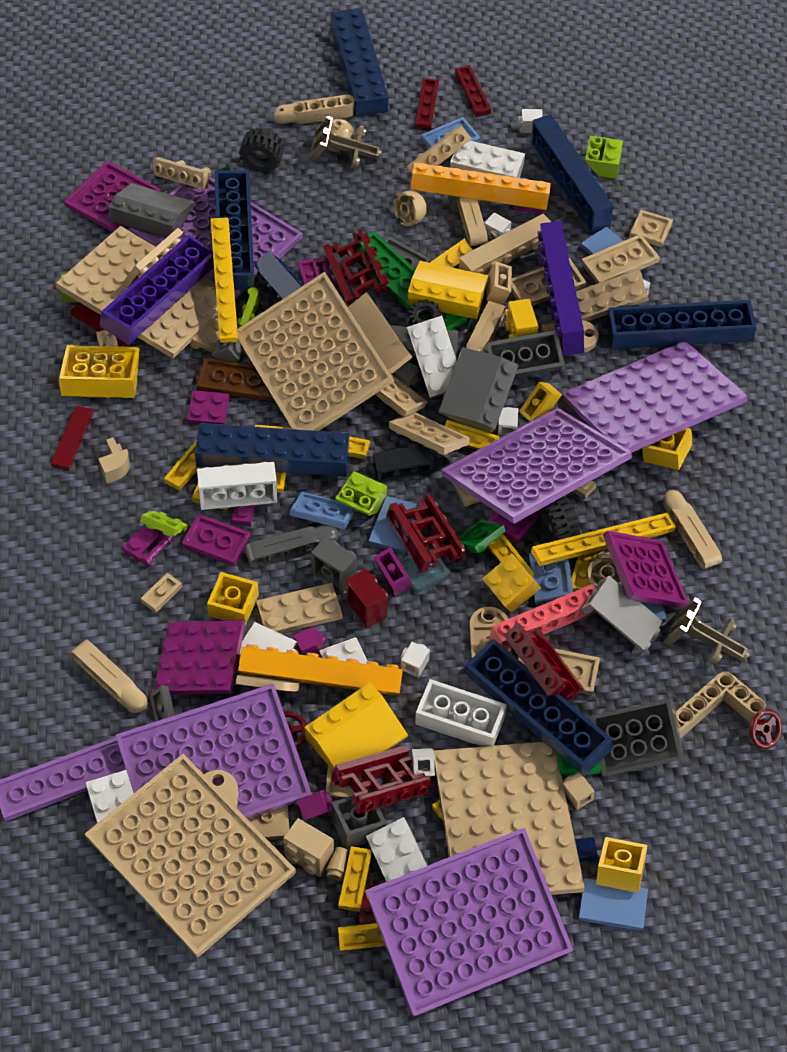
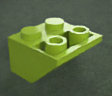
[585,136,623,179]
[335,471,387,516]

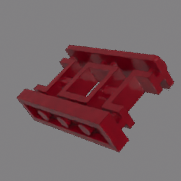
[323,228,389,306]
[386,494,465,573]
[504,623,584,702]
[331,745,431,814]

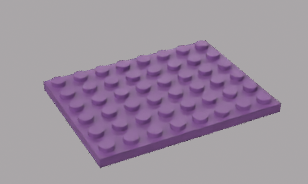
[129,177,303,300]
[562,342,747,452]
[442,408,632,523]
[116,684,312,819]
[365,828,573,1016]

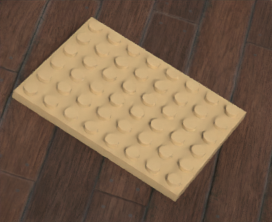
[56,226,218,359]
[237,272,395,431]
[433,742,585,895]
[85,754,296,958]

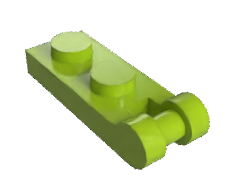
[238,287,259,328]

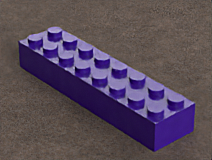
[537,221,584,356]
[100,235,214,345]

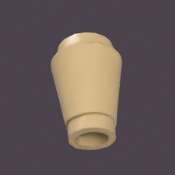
[326,847,348,881]

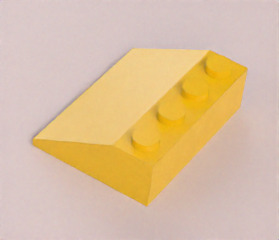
[407,261,489,320]
[59,345,139,398]
[305,682,408,771]

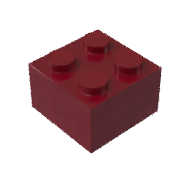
[346,569,388,628]

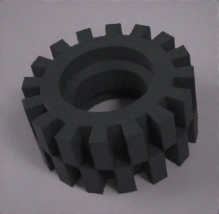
[409,300,442,326]

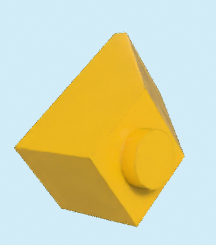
[519,382,562,422]

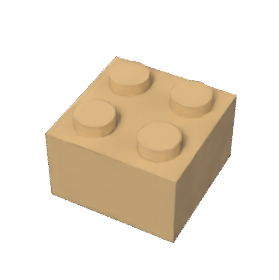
[284,818,334,877]

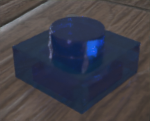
[575,837,598,862]

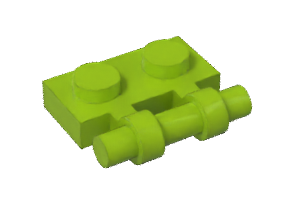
[140,511,188,536]

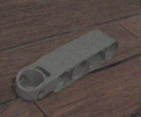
[244,525,339,568]

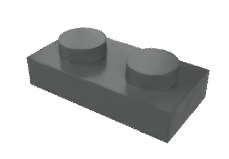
[149,685,175,722]

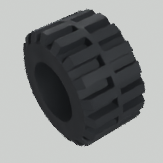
[239,128,285,173]
[538,496,580,542]

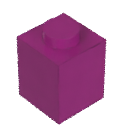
[293,627,326,655]
[297,789,332,820]

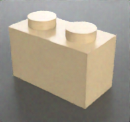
[486,262,512,305]

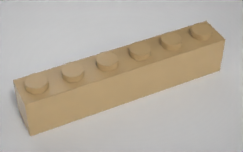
[459,214,551,275]

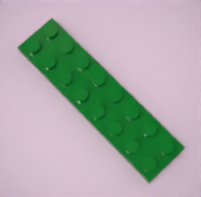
[354,231,467,330]

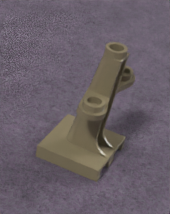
[309,116,382,168]
[663,598,750,665]

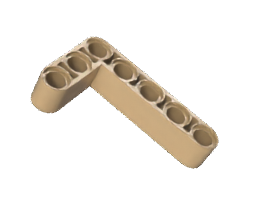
[676,671,765,738]

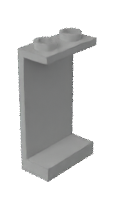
[581,576,662,655]

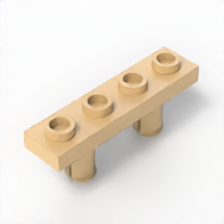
[407,125,471,173]
[153,157,211,190]

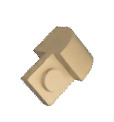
[98,437,130,483]

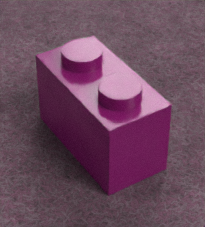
[374,547,412,596]

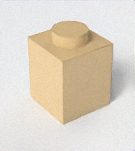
[563,772,595,810]

